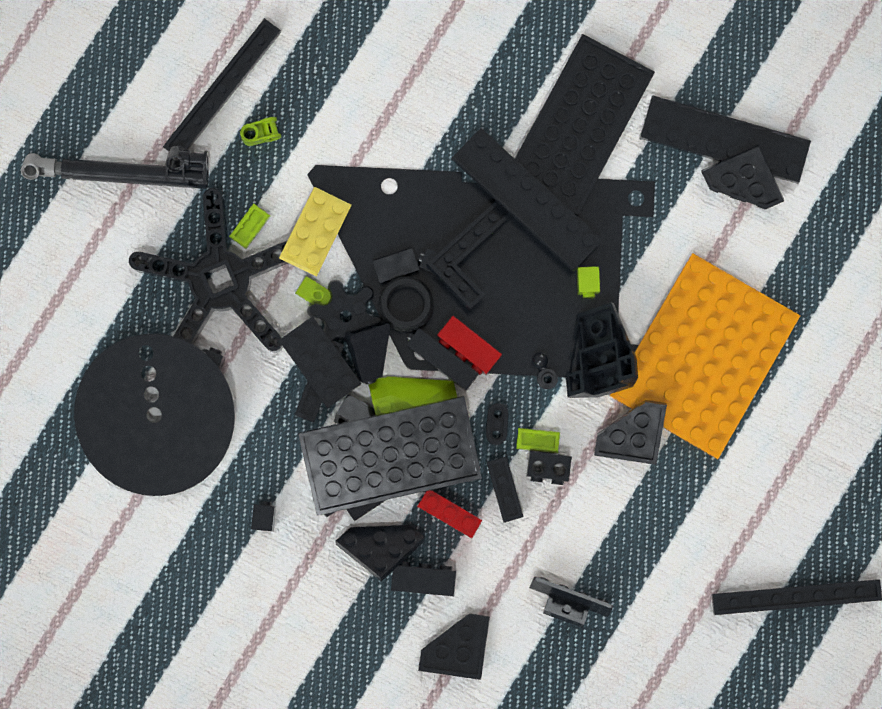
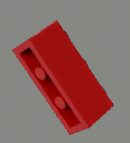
[437,316,502,375]
[417,490,483,539]

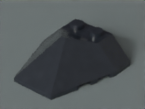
[566,302,638,398]

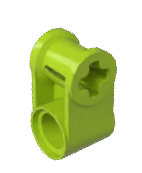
[240,117,281,146]

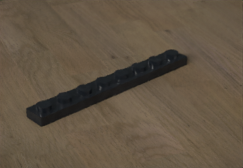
[163,18,281,159]
[711,579,882,615]

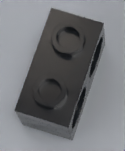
[526,451,572,485]

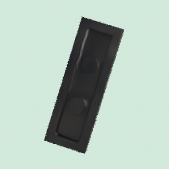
[486,457,524,523]

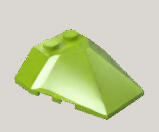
[368,376,457,415]

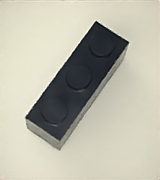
[391,562,456,597]

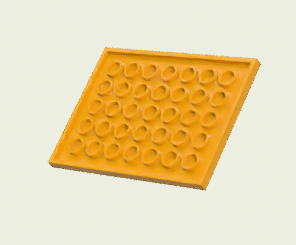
[609,253,800,459]

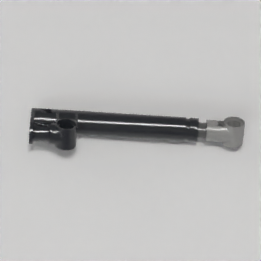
[21,146,209,189]

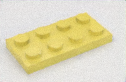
[279,187,351,277]

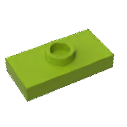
[229,204,271,249]
[295,276,331,304]
[516,428,560,453]

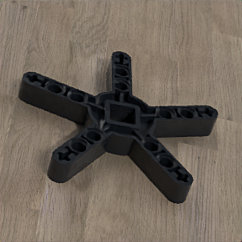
[129,188,288,353]

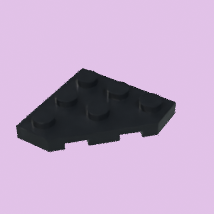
[701,144,784,210]
[594,400,667,465]
[335,525,425,582]
[418,613,490,680]

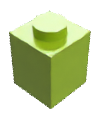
[577,267,600,298]

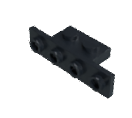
[529,577,613,628]

